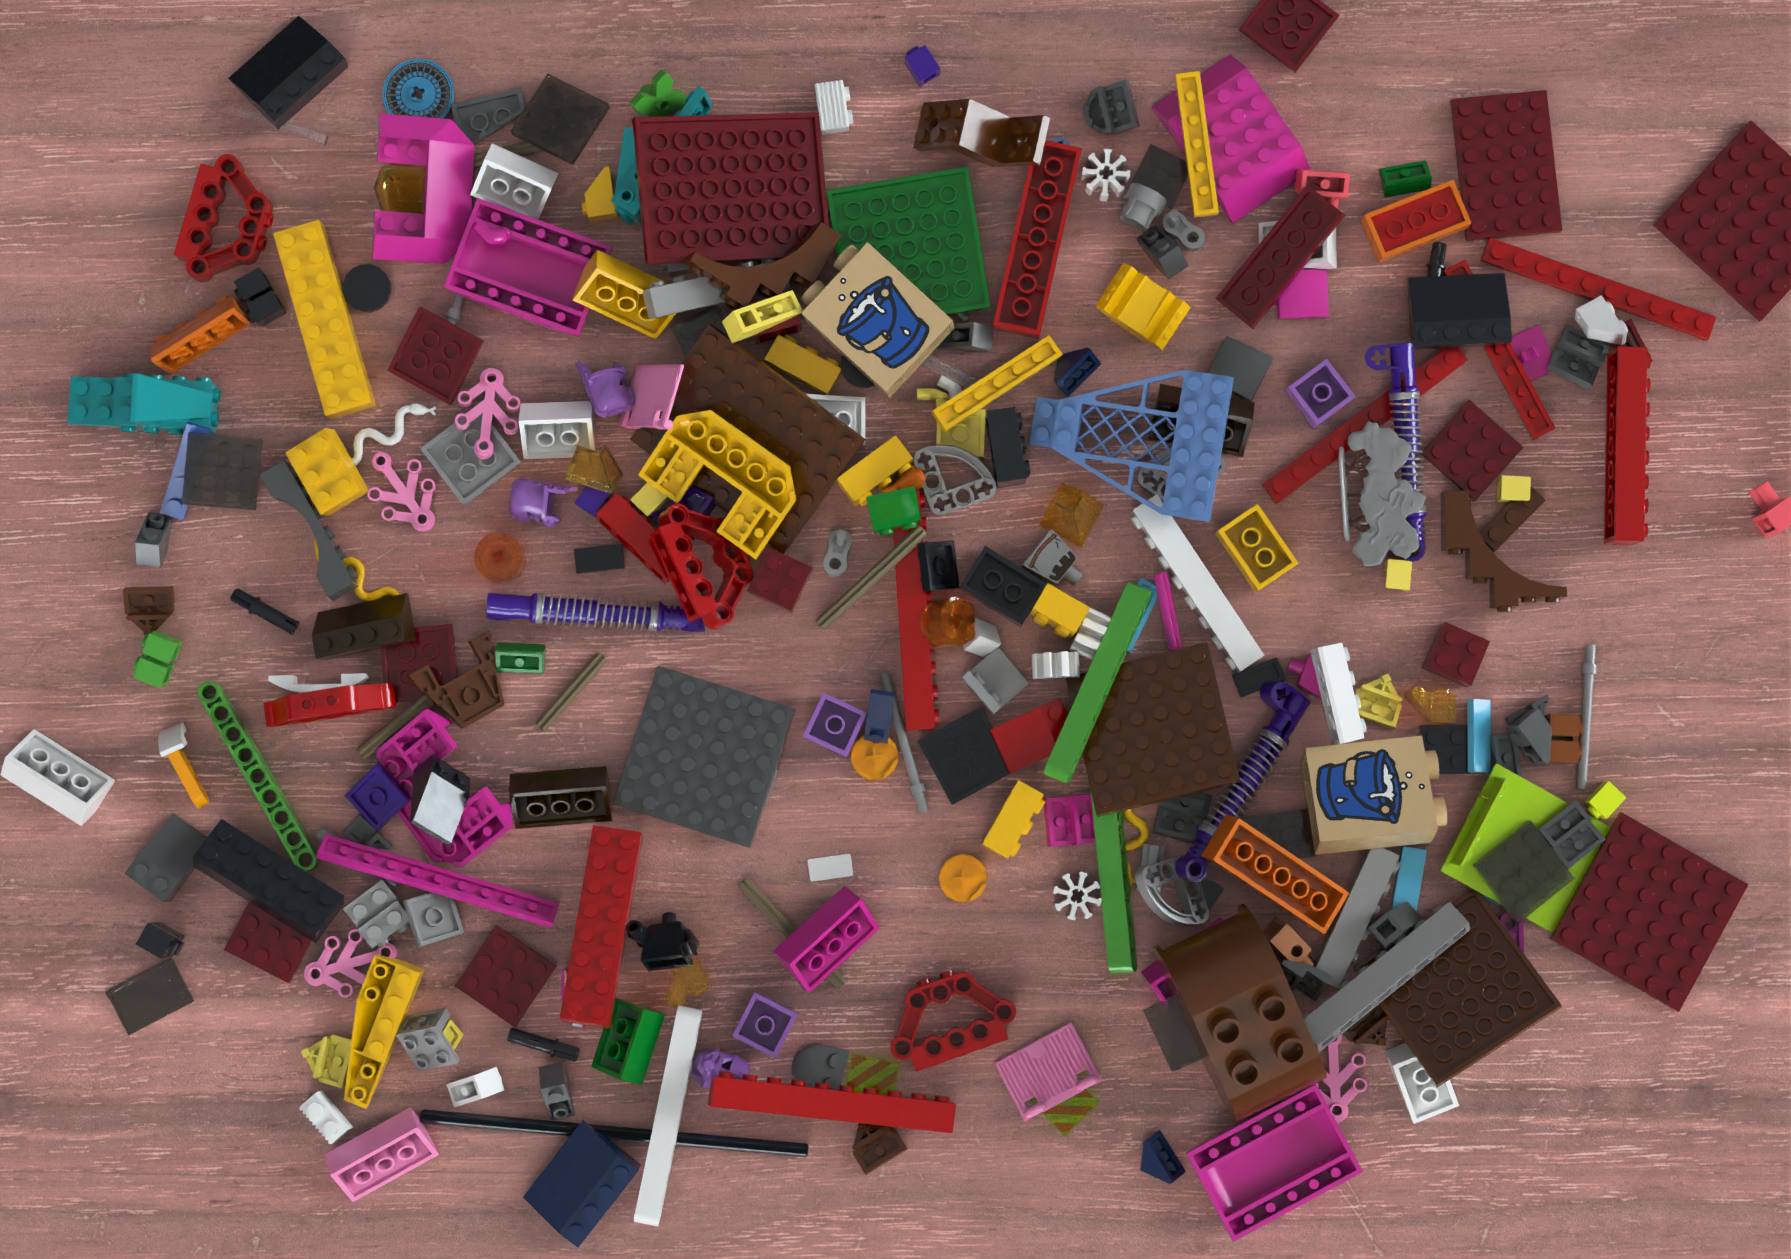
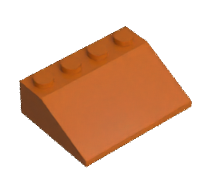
[150,295,252,375]

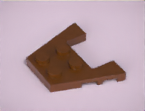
[407,631,504,729]

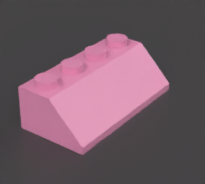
[324,1107,439,1202]

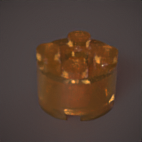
[474,533,526,584]
[920,597,975,648]

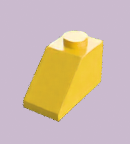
[581,166,618,222]

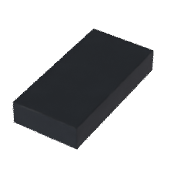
[574,544,625,574]
[1232,657,1286,698]

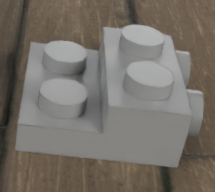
[343,878,410,948]

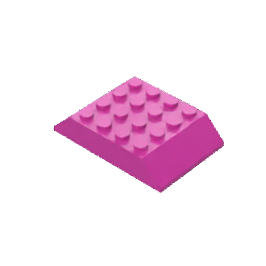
[1152,54,1310,224]
[444,198,613,337]
[1186,1084,1363,1242]

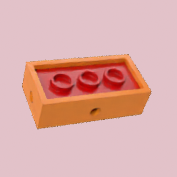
[1360,180,1472,264]

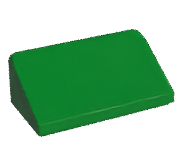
[1379,160,1432,197]
[495,642,546,674]

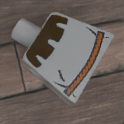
[1022,529,1083,586]

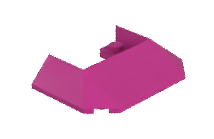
[372,113,475,264]
[377,709,513,867]

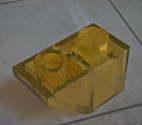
[1404,687,1457,724]
[664,957,711,1008]

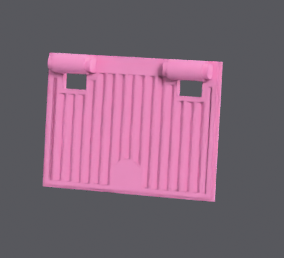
[618,364,684,430]
[994,1022,1102,1122]

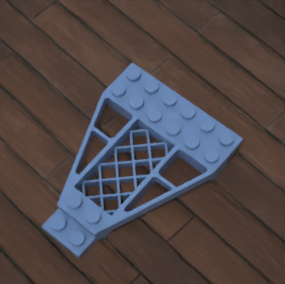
[1029,370,1234,522]

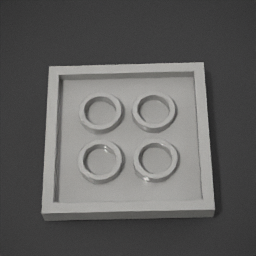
[420,414,522,507]

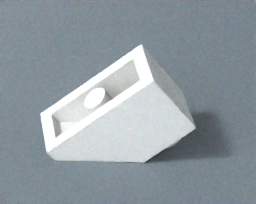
[446,1067,504,1107]

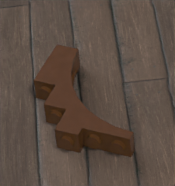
[683,222,841,310]
[1440,490,1567,613]

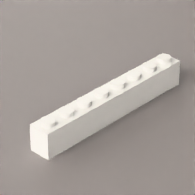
[1131,495,1265,673]

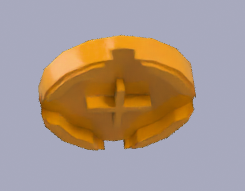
[851,735,899,780]
[939,854,987,903]

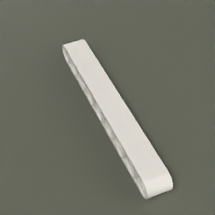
[634,1005,703,1227]

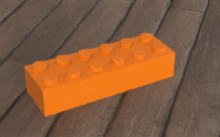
[1201,814,1349,934]

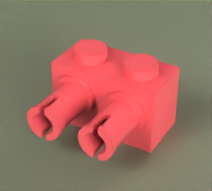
[1294,168,1350,209]
[1748,481,1791,538]

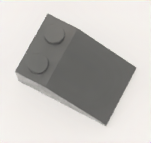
[125,814,207,902]

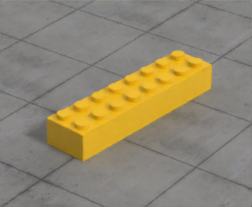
[273,220,377,420]

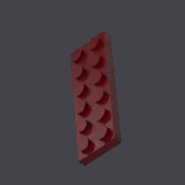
[1216,185,1345,329]

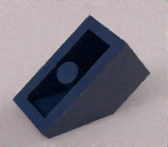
[864,689,895,743]

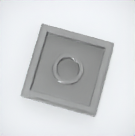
[403,892,464,948]

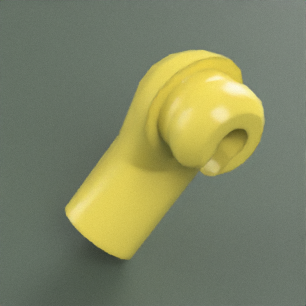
[917,388,949,407]

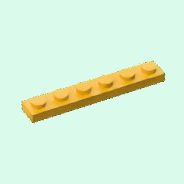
[1175,71,1219,218]
[931,335,1063,432]

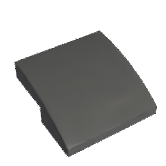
[1546,325,1610,390]
[1208,336,1273,402]
[1152,792,1212,844]
[1538,800,1605,870]
[1281,960,1333,1001]

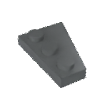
[451,88,527,145]

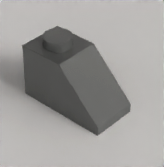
[937,322,994,352]

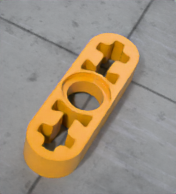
[167,748,210,808]

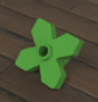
[629,69,687,117]

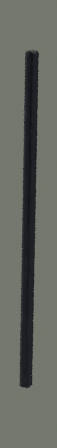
[420,1109,809,1157]

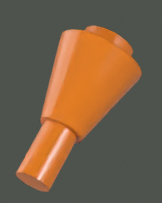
[882,466,926,493]

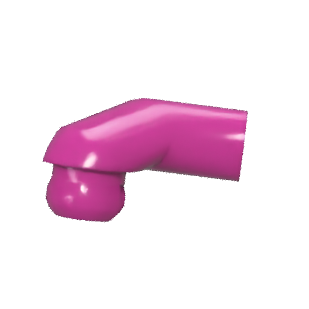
[474,220,511,244]

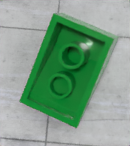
[866,486,921,536]

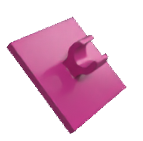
[1510,325,1552,381]

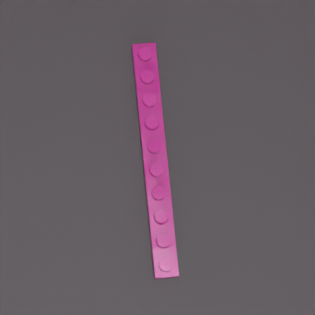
[317,834,559,928]

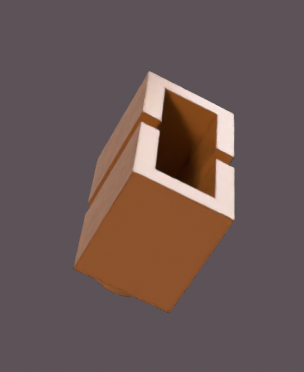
[1545,713,1583,764]

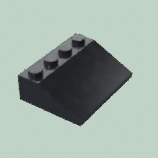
[228,16,348,130]
[1407,273,1512,350]

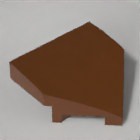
[123,586,174,635]
[1343,1004,1389,1046]
[852,1123,908,1175]

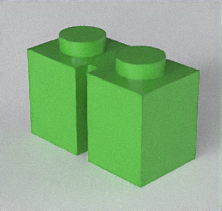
[133,630,183,688]

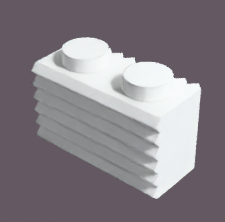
[815,80,854,135]
[300,1090,353,1144]

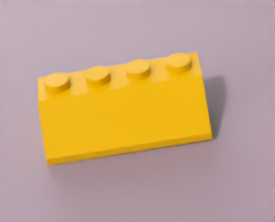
[573,250,676,339]

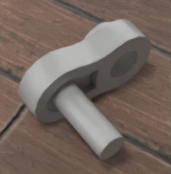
[1163,210,1205,252]
[823,529,852,577]

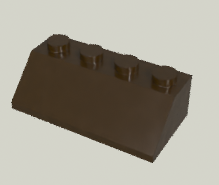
[1149,384,1255,457]
[312,593,416,660]
[509,766,612,829]

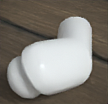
[937,375,962,400]

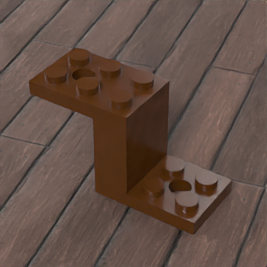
[913,99,1050,167]

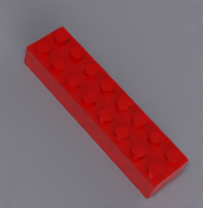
[993,140,1082,339]
[1604,346,1651,545]
[560,825,643,1029]

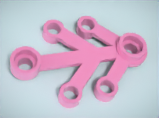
[455,368,520,459]
[367,452,436,532]
[304,929,398,998]
[1315,1034,1367,1123]

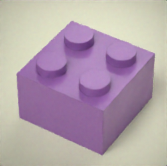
[1285,358,1356,430]
[803,692,867,758]
[732,991,799,1059]

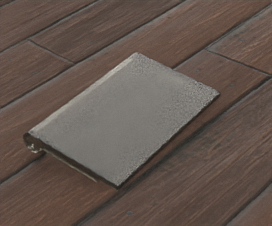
[105,957,194,1035]
[1143,996,1202,1072]

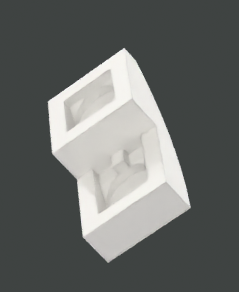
[158,722,187,757]

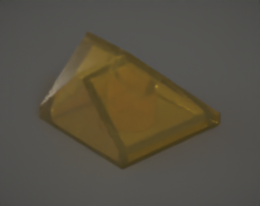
[374,163,425,213]
[565,445,623,494]
[1039,483,1104,548]

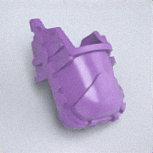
[575,361,635,418]
[509,478,578,528]
[691,1048,750,1090]

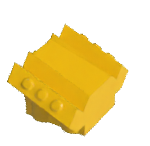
[1095,263,1191,350]

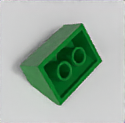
[591,998,665,1085]

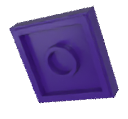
[344,763,412,831]

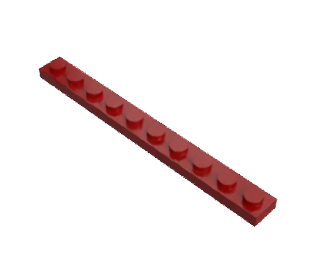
[1480,238,1716,341]
[1262,348,1468,504]

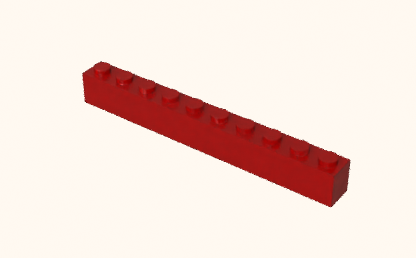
[893,488,940,731]
[708,1071,956,1133]

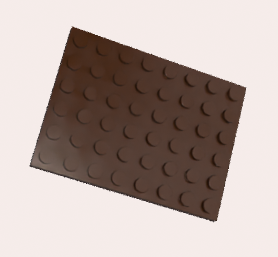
[630,323,866,554]

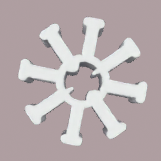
[1081,149,1130,201]
[1070,608,1111,660]
[1032,651,1080,679]
[1052,872,1102,920]

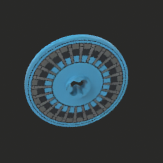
[383,59,455,119]

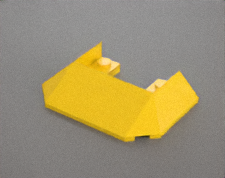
[638,410,796,560]

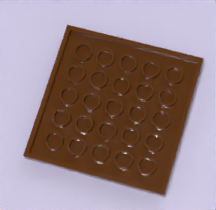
[1066,642,1241,817]
[1353,889,1562,1088]

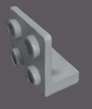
[961,648,1028,715]
[396,1008,460,1071]

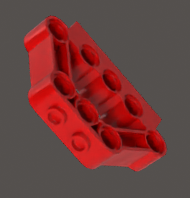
[174,154,274,282]
[649,503,754,630]
[263,683,396,727]
[890,970,1016,1072]

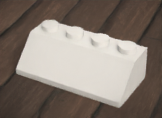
[1310,643,1366,745]
[0,729,115,826]

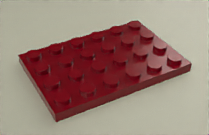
[1450,90,1562,241]

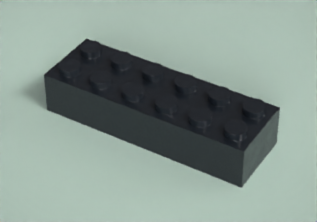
[192,819,344,943]

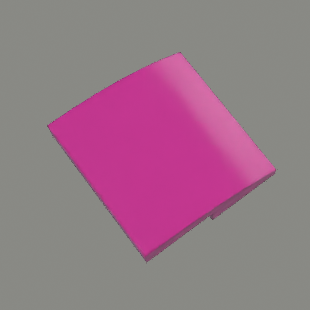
[1277,269,1329,320]
[1043,794,1096,847]

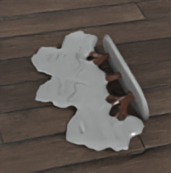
[1339,421,1427,566]

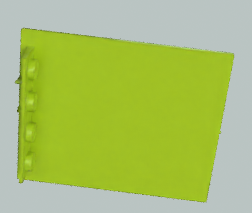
[1440,764,1611,933]

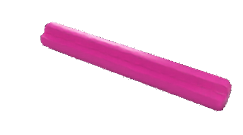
[1154,572,1182,651]

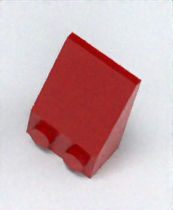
[990,698,1068,774]

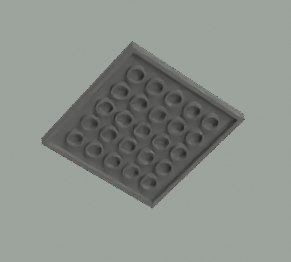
[613,666,796,848]

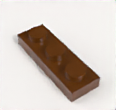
[1480,486,1546,552]

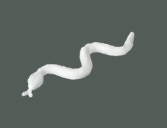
[352,403,436,466]

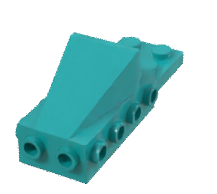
[611,86,713,227]
[67,373,221,435]

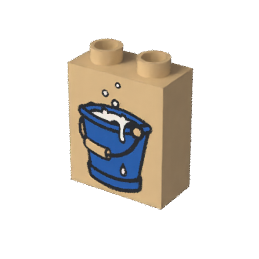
[800,242,955,398]
[1301,735,1447,855]

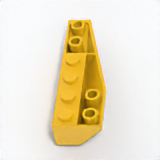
[344,954,425,1109]

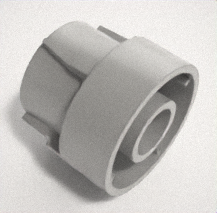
[1119,183,1167,231]

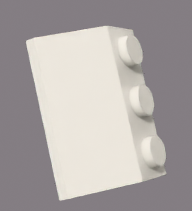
[470,144,558,220]
[519,401,596,459]

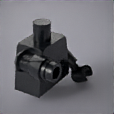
[626,912,699,971]

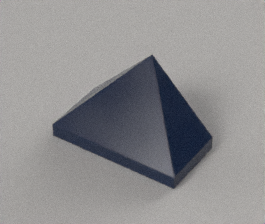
[1054,347,1101,397]
[1141,1130,1186,1184]

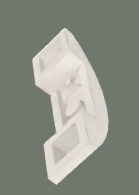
[268,673,370,693]

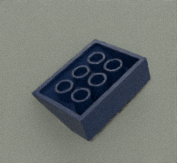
[523,1120,641,1248]

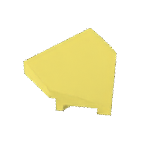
[1354,674,1402,730]
[300,1034,352,1088]

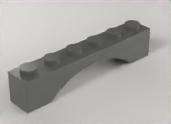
[259,460,359,601]

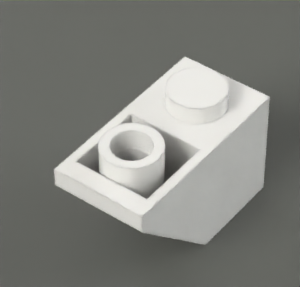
[1575,295,1628,345]

